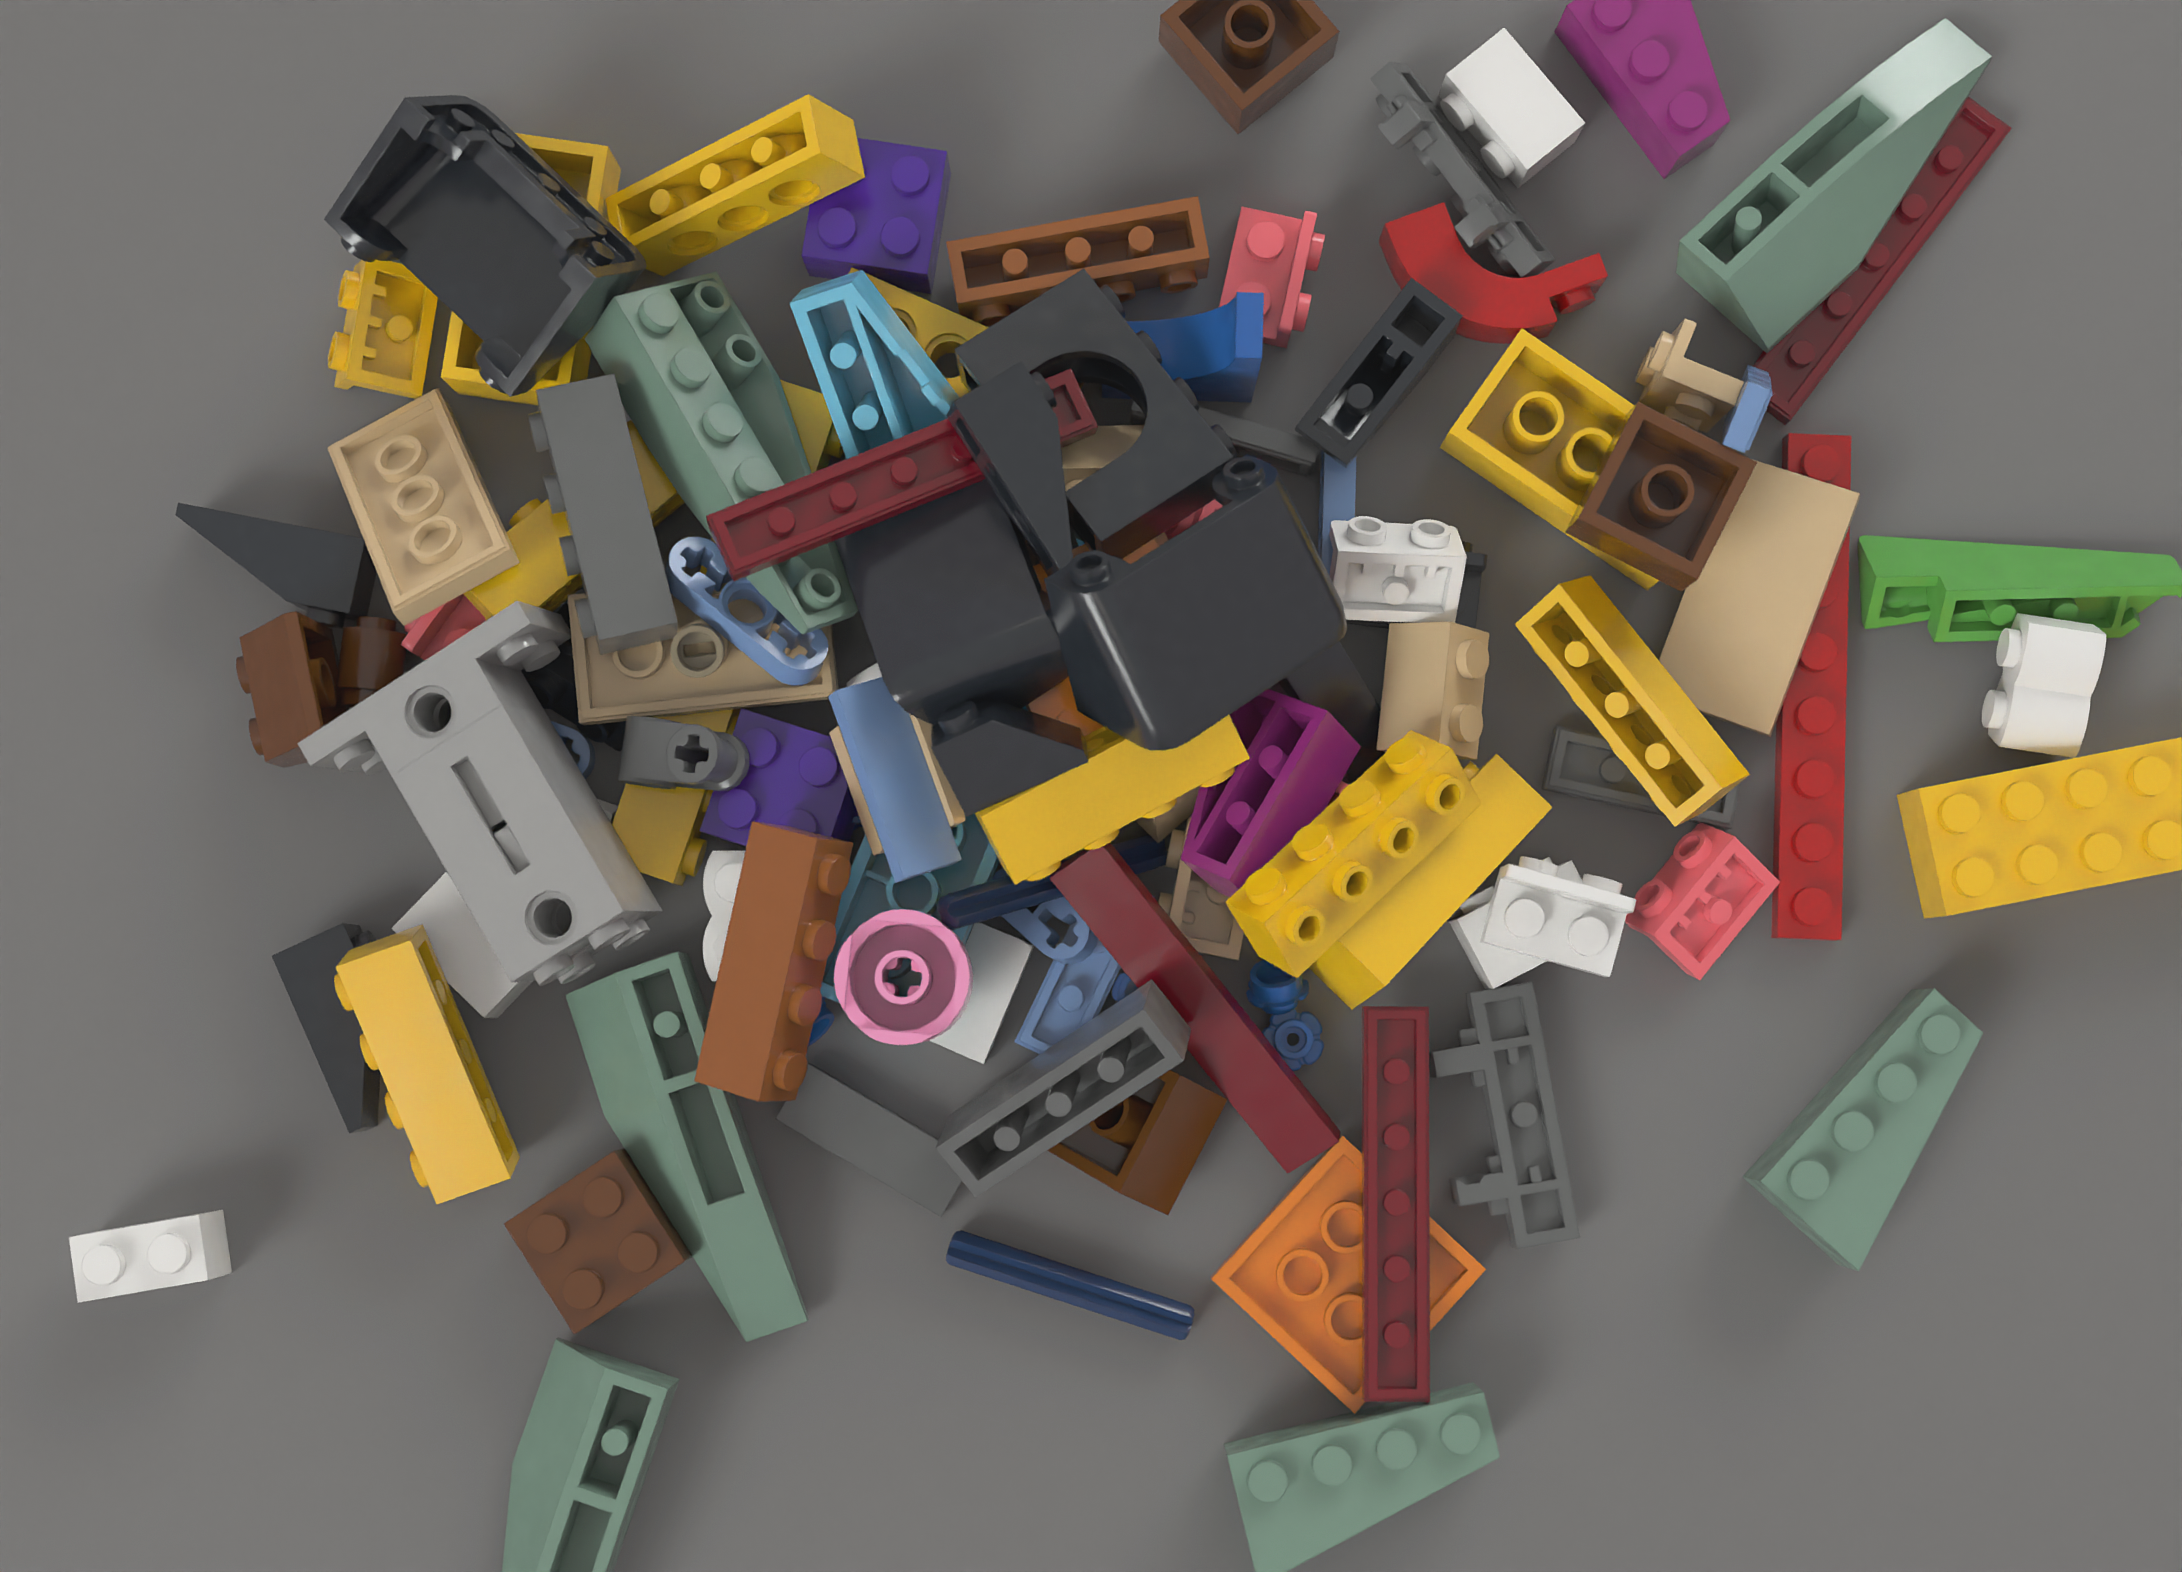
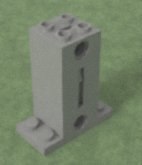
[297,601,663,986]

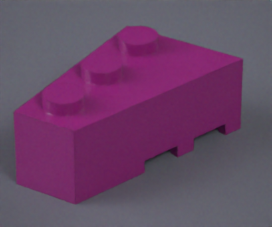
[1555,0,1731,179]
[1180,689,1361,897]

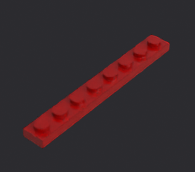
[1771,433,1852,941]

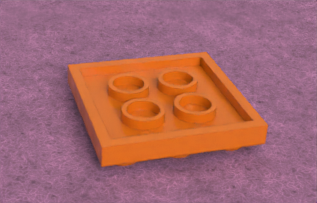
[1210,1135,1486,1414]

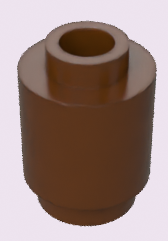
[336,616,407,708]

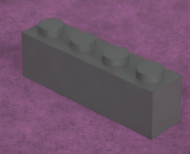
[528,374,678,655]
[936,980,1191,1197]

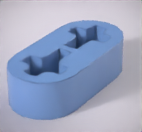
[991,867,1098,964]

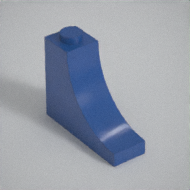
[1102,292,1264,402]

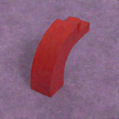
[1379,202,1608,344]

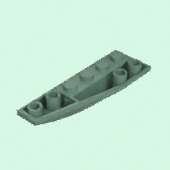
[1676,18,1992,353]
[585,271,858,635]
[565,952,809,1342]
[502,1337,680,1572]

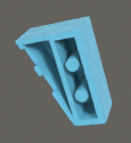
[790,270,960,459]

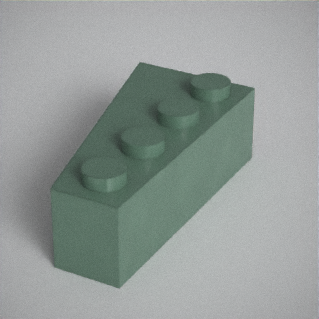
[1743,988,1983,1272]
[1224,1382,1500,1572]

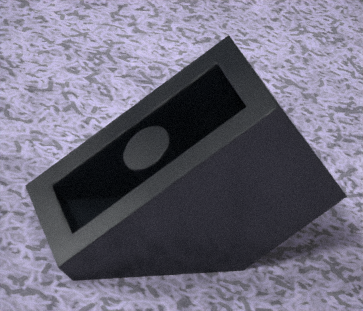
[931,698,1089,817]

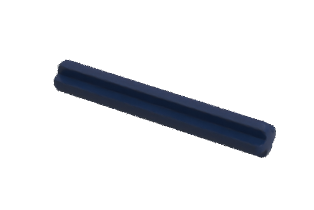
[937,834,1168,930]
[946,1230,1195,1340]

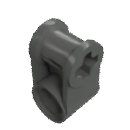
[618,716,750,791]

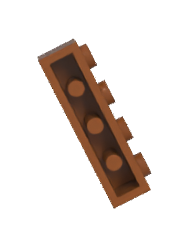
[946,196,1210,327]
[694,821,853,1102]

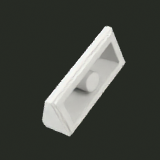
[929,922,1034,1064]

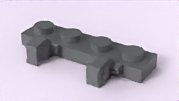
[1370,62,1555,278]
[1429,982,1580,1249]

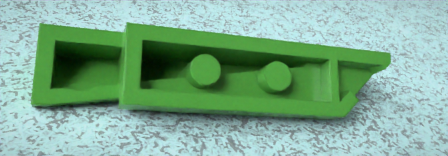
[1857,535,2182,642]

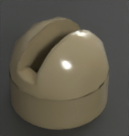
[670,624,725,678]

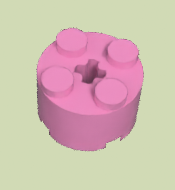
[834,909,973,1045]

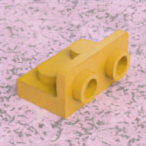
[328,259,438,399]

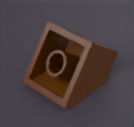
[236,611,349,768]
[1047,1070,1227,1215]

